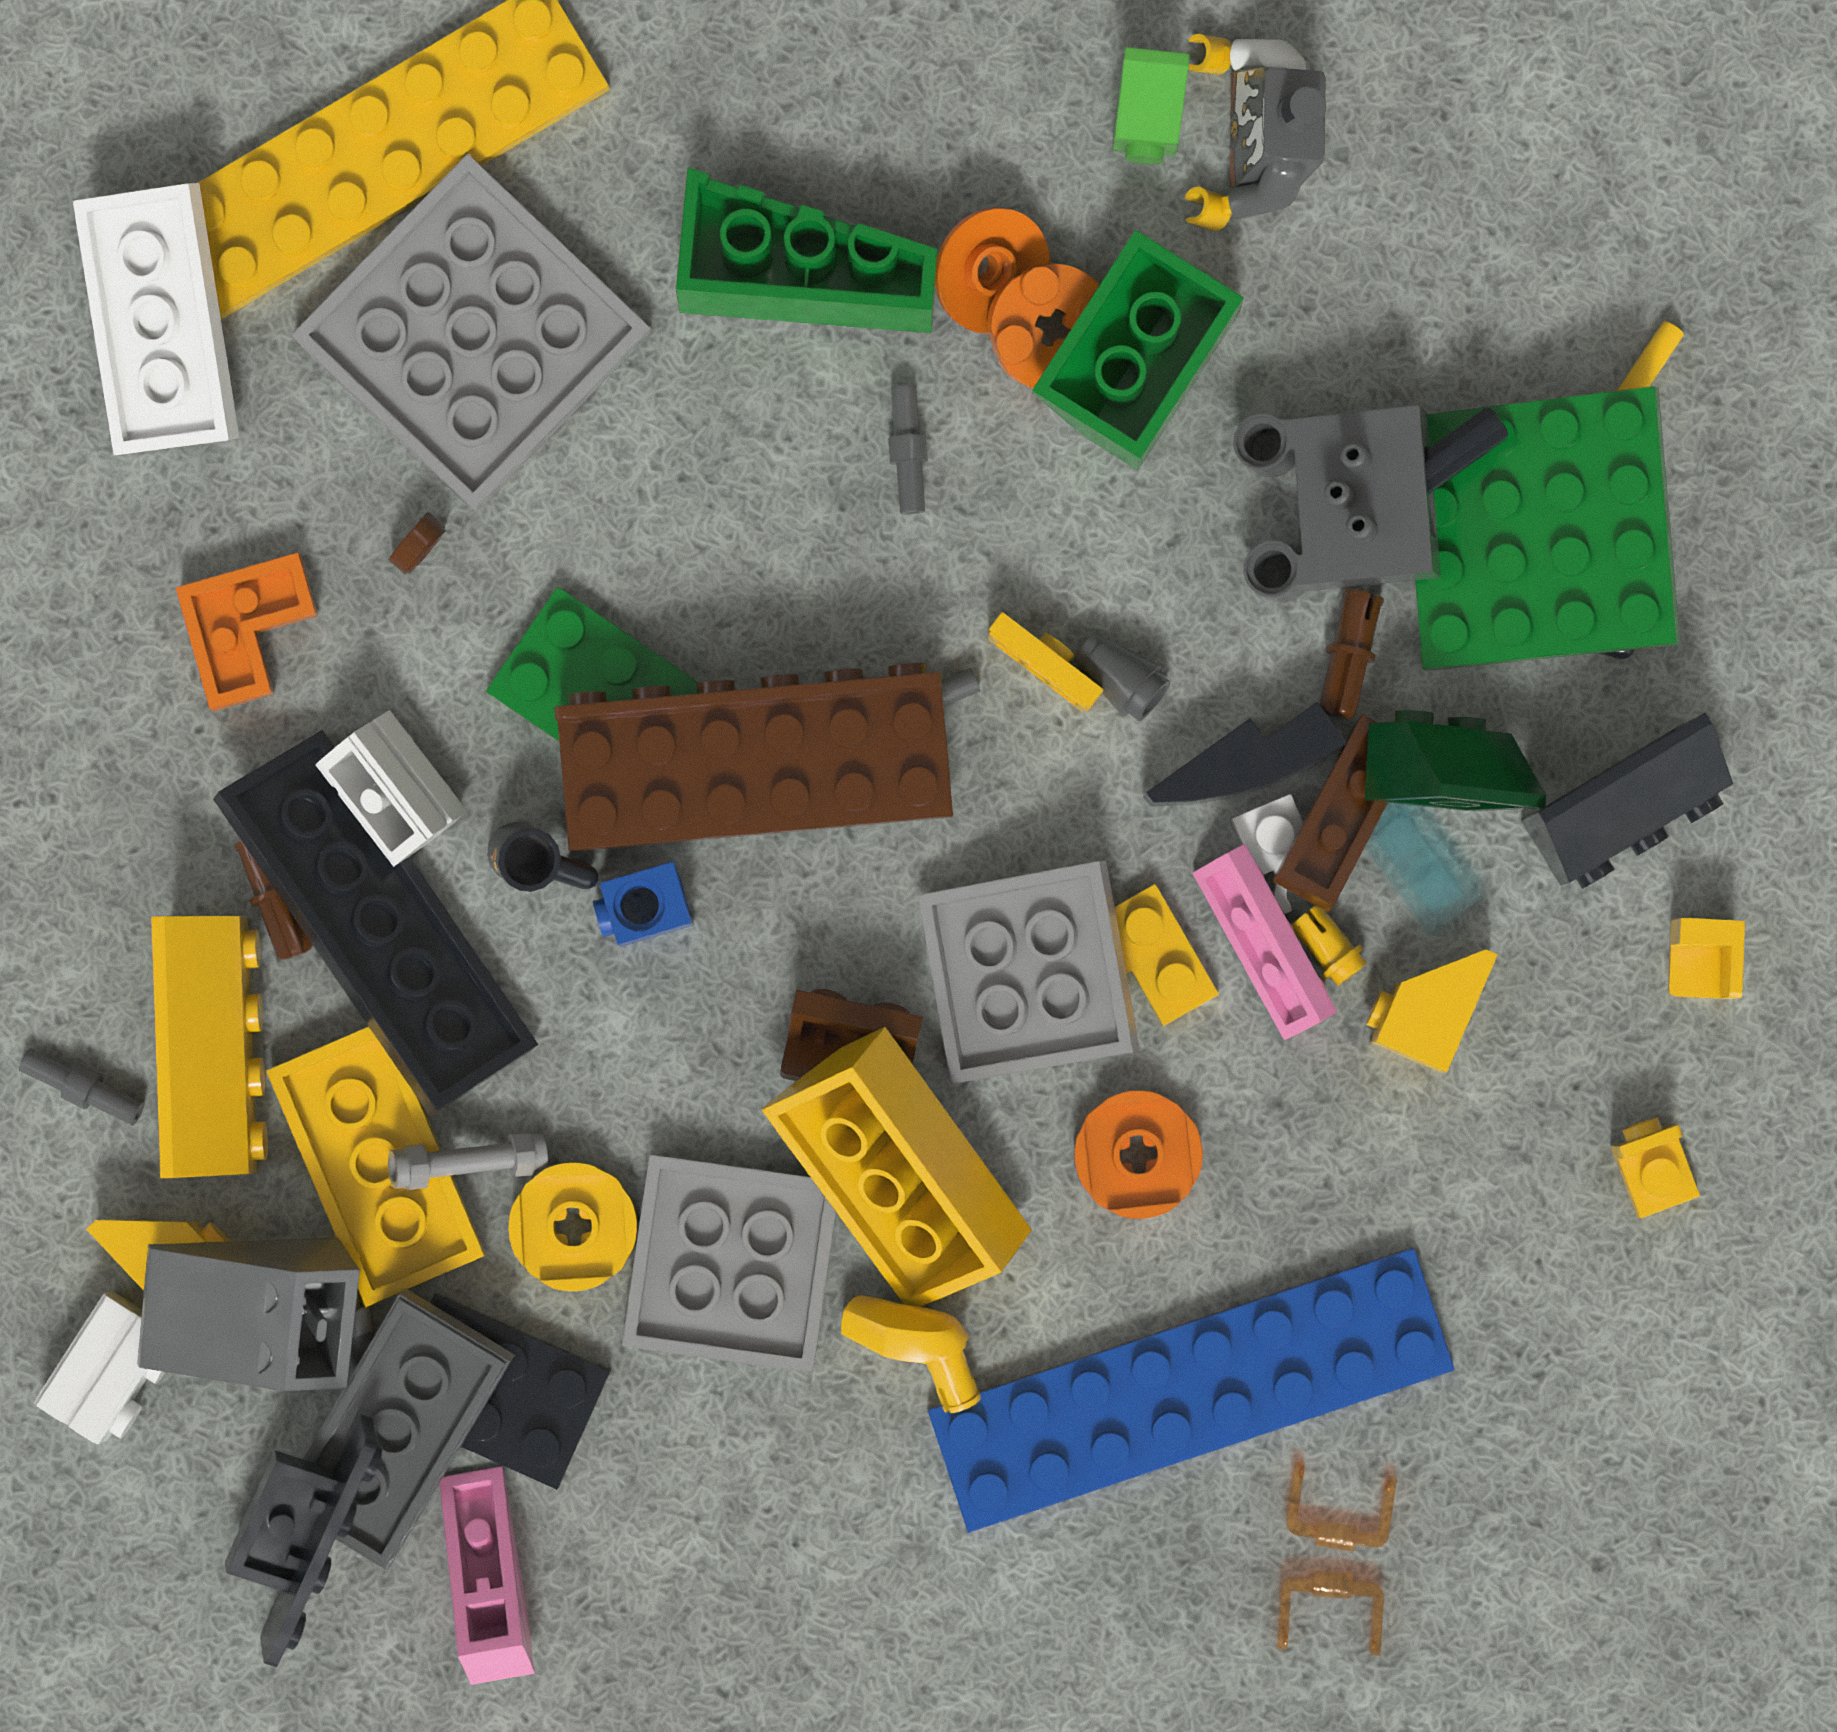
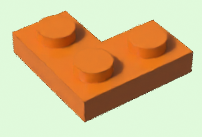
[175,552,319,712]

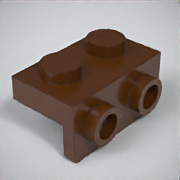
[780,989,923,1081]

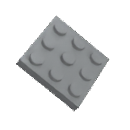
[918,860,1140,1084]
[622,1154,836,1373]

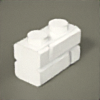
[316,710,468,867]
[33,1291,166,1445]

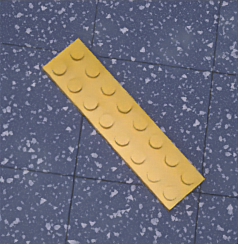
[198,0,610,320]

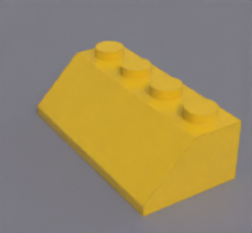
[151,916,268,1178]
[762,1027,1032,1307]

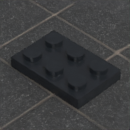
[430,1293,611,1490]

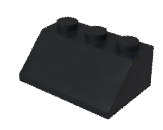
[1521,713,1734,889]

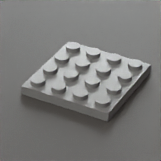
[291,154,652,513]

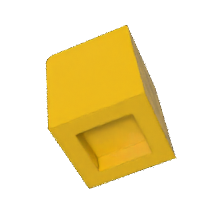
[1668,918,1745,999]

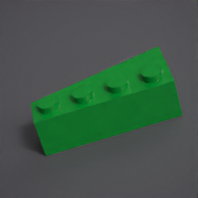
[676,167,937,333]

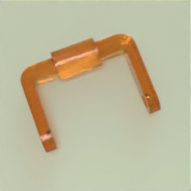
[1285,1461,1397,1552]
[1276,1571,1384,1656]

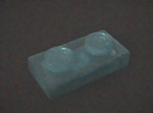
[1364,803,1482,936]

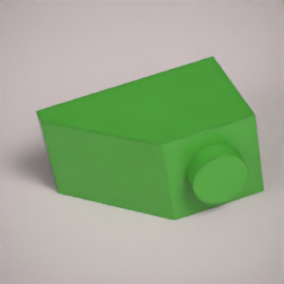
[1112,47,1190,165]

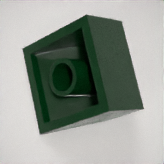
[1364,710,1546,812]

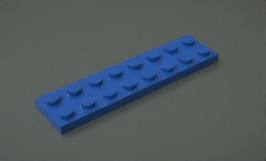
[927,1248,1455,1533]

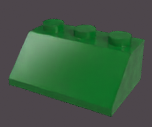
[1032,230,1244,471]

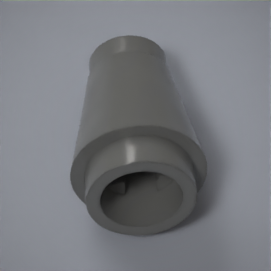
[1073,632,1170,721]

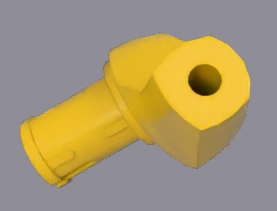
[841,1295,981,1413]

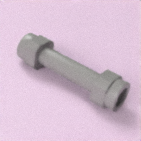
[388,1131,548,1190]

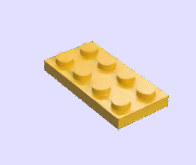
[266,1027,486,1307]

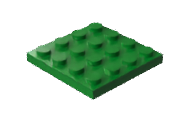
[1415,386,1681,671]

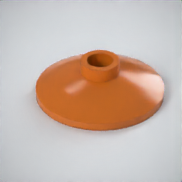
[935,207,1050,334]

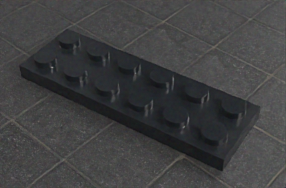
[213,730,539,1117]

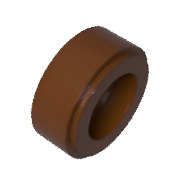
[388,512,446,575]

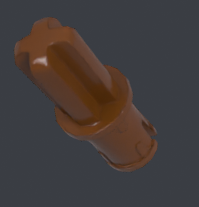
[1319,589,1384,719]
[235,841,313,960]

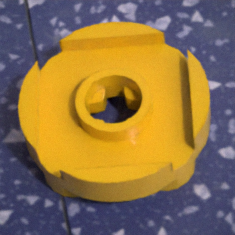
[508,1162,638,1291]

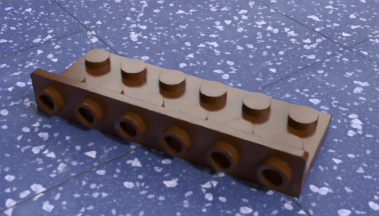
[554,663,953,852]

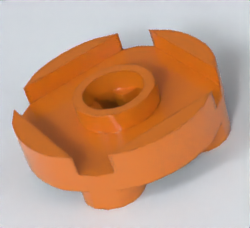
[987,264,1100,389]
[1074,1090,1203,1219]

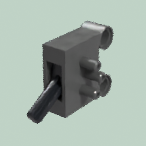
[1233,405,1509,603]

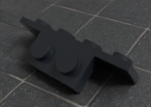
[225,1414,382,1667]

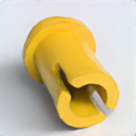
[1292,905,1367,987]

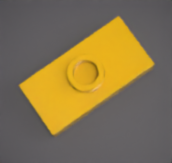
[987,612,1104,713]

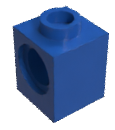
[593,862,694,947]

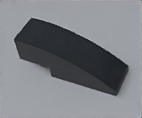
[1143,702,1347,807]

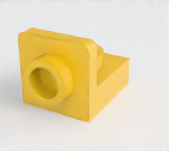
[1610,1117,1700,1219]

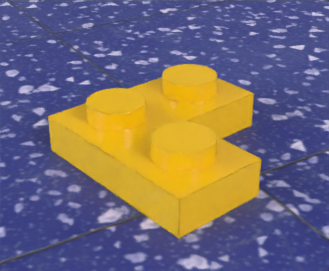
[1115,884,1219,1026]

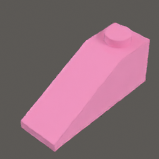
[440,1466,535,1685]

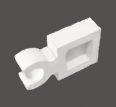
[1231,794,1303,914]

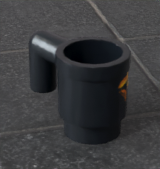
[487,822,598,892]

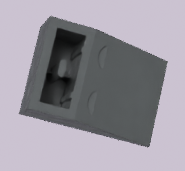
[137,1238,360,1391]

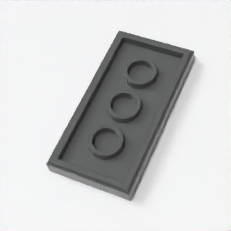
[303,1288,515,1570]

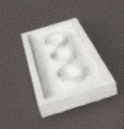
[73,183,239,455]

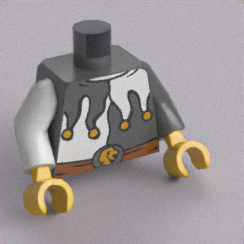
[1185,34,1327,231]

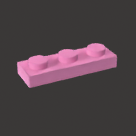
[1192,844,1338,1040]

